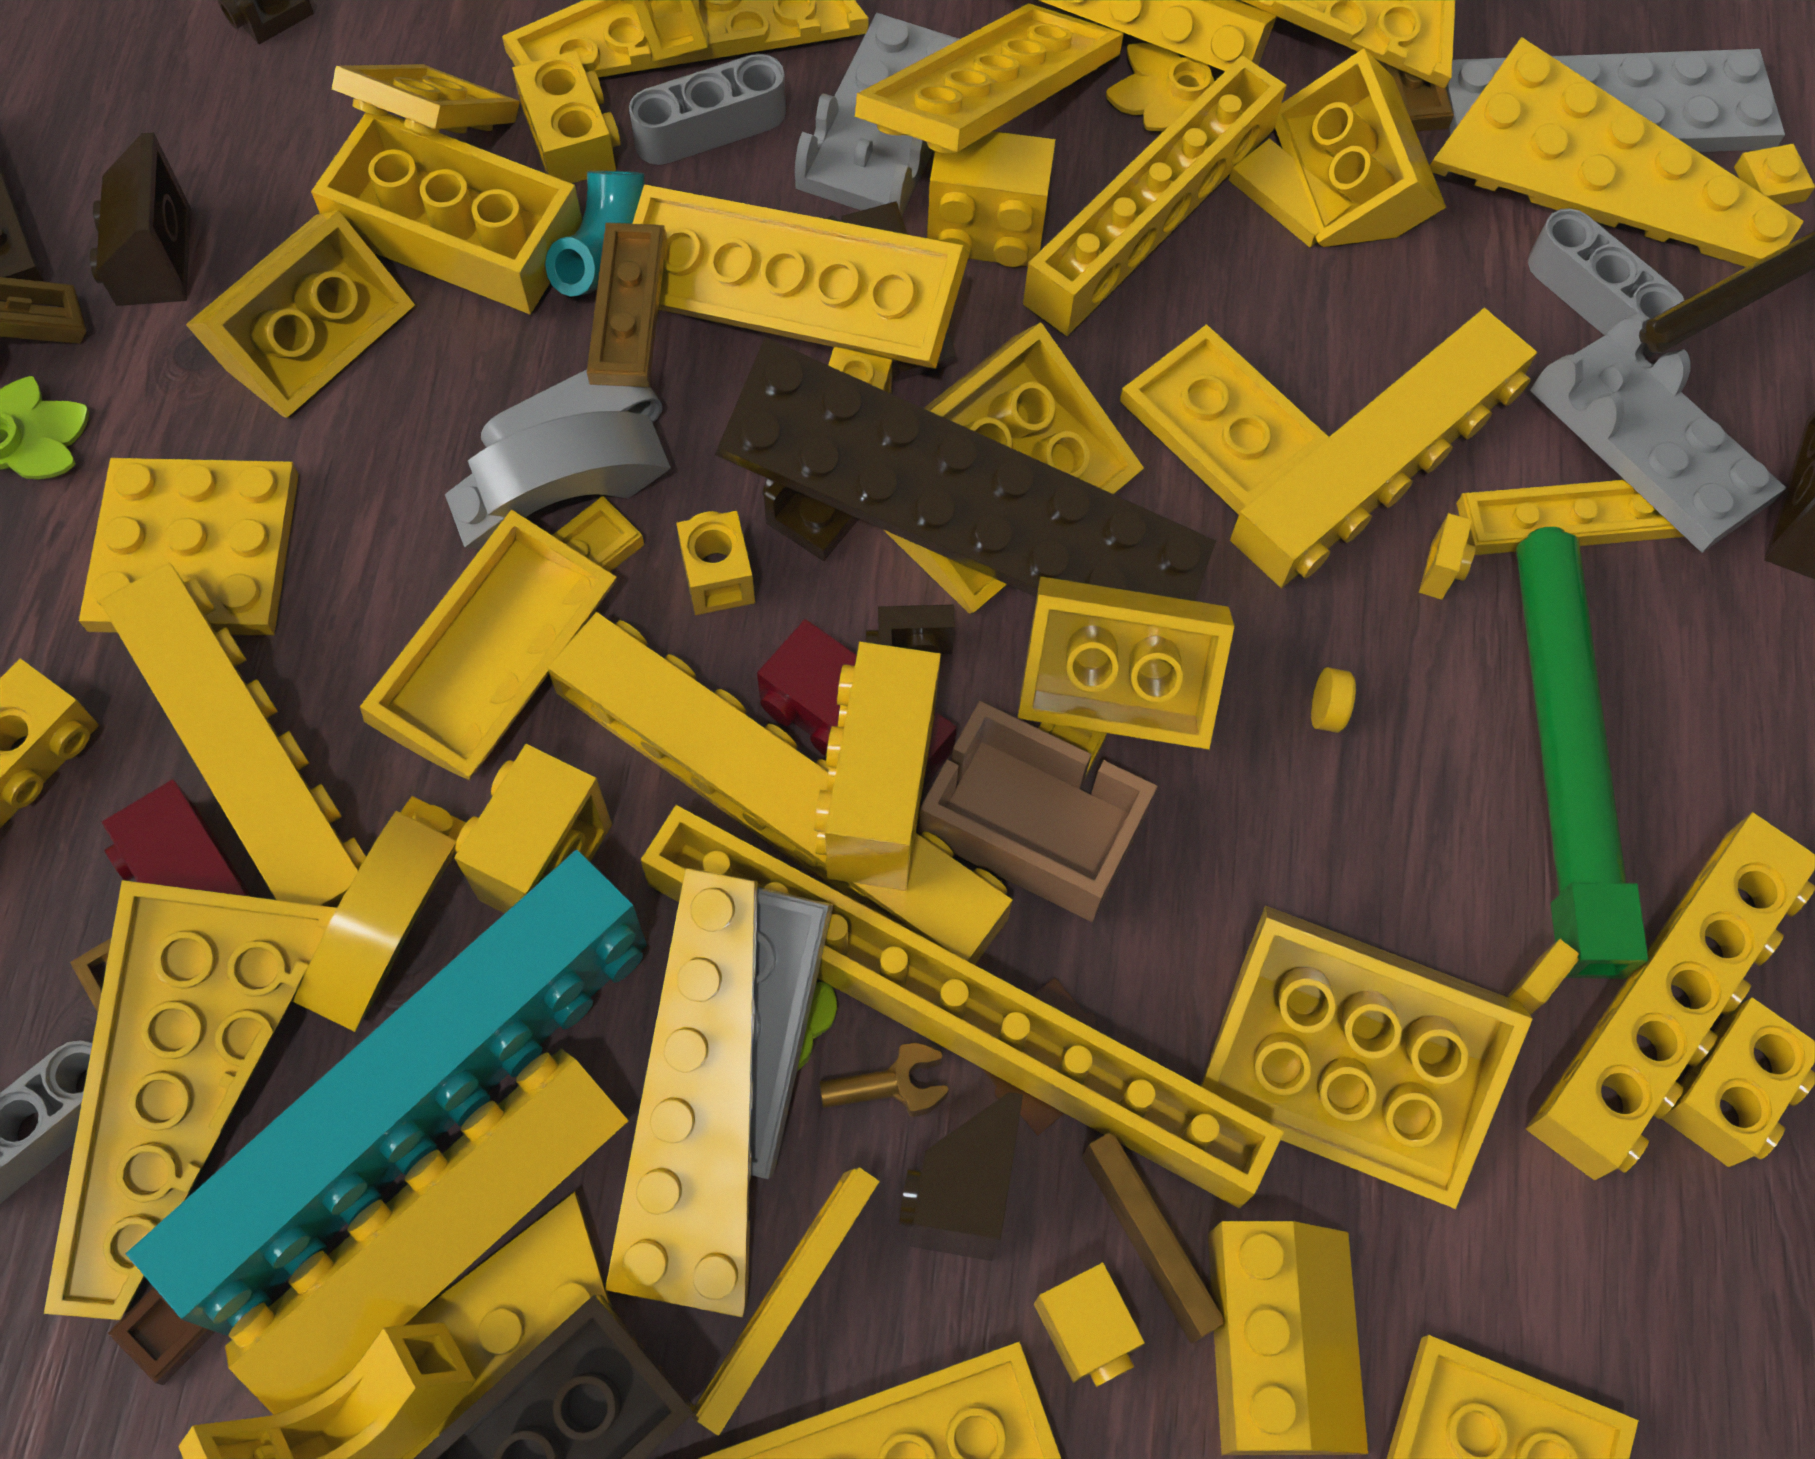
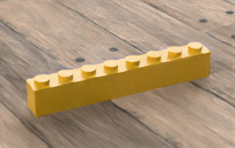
[547,612,1013,965]

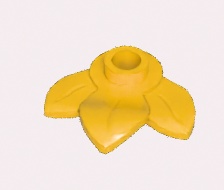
[1106,43,1215,131]

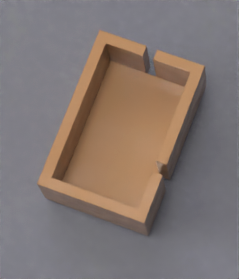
[918,701,1158,923]

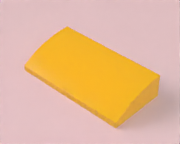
[360,509,617,781]

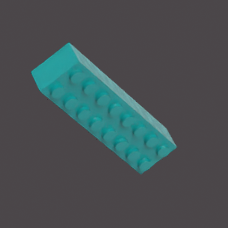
[125,849,647,1336]

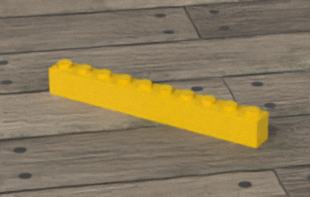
[641,805,1285,1209]

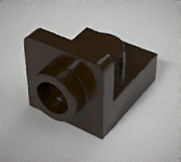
[217,0,314,45]
[762,479,859,561]
[866,604,955,654]

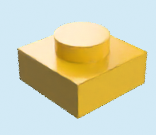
[1734,144,1815,206]
[1419,513,1476,600]

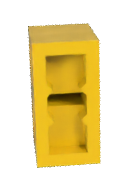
[512,50,621,183]
[1661,997,1815,1167]

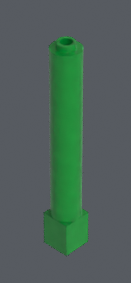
[1516,527,1648,979]

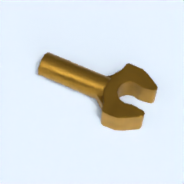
[819,1043,948,1117]

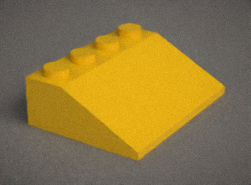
[884,322,1144,614]
[1200,905,1533,1209]

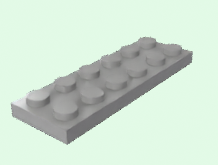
[1445,49,1785,152]

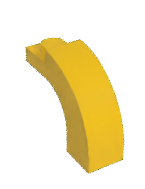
[292,796,466,1032]
[178,1322,475,1459]

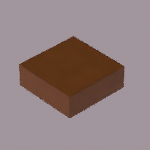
[108,1287,215,1385]

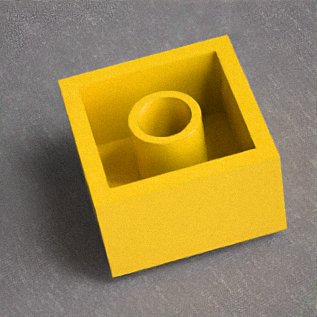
[927,131,1056,267]
[454,744,612,914]

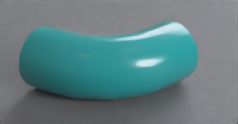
[545,171,644,297]

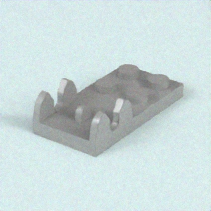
[795,13,960,216]
[1530,314,1786,553]

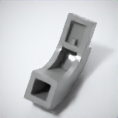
[445,411,671,549]

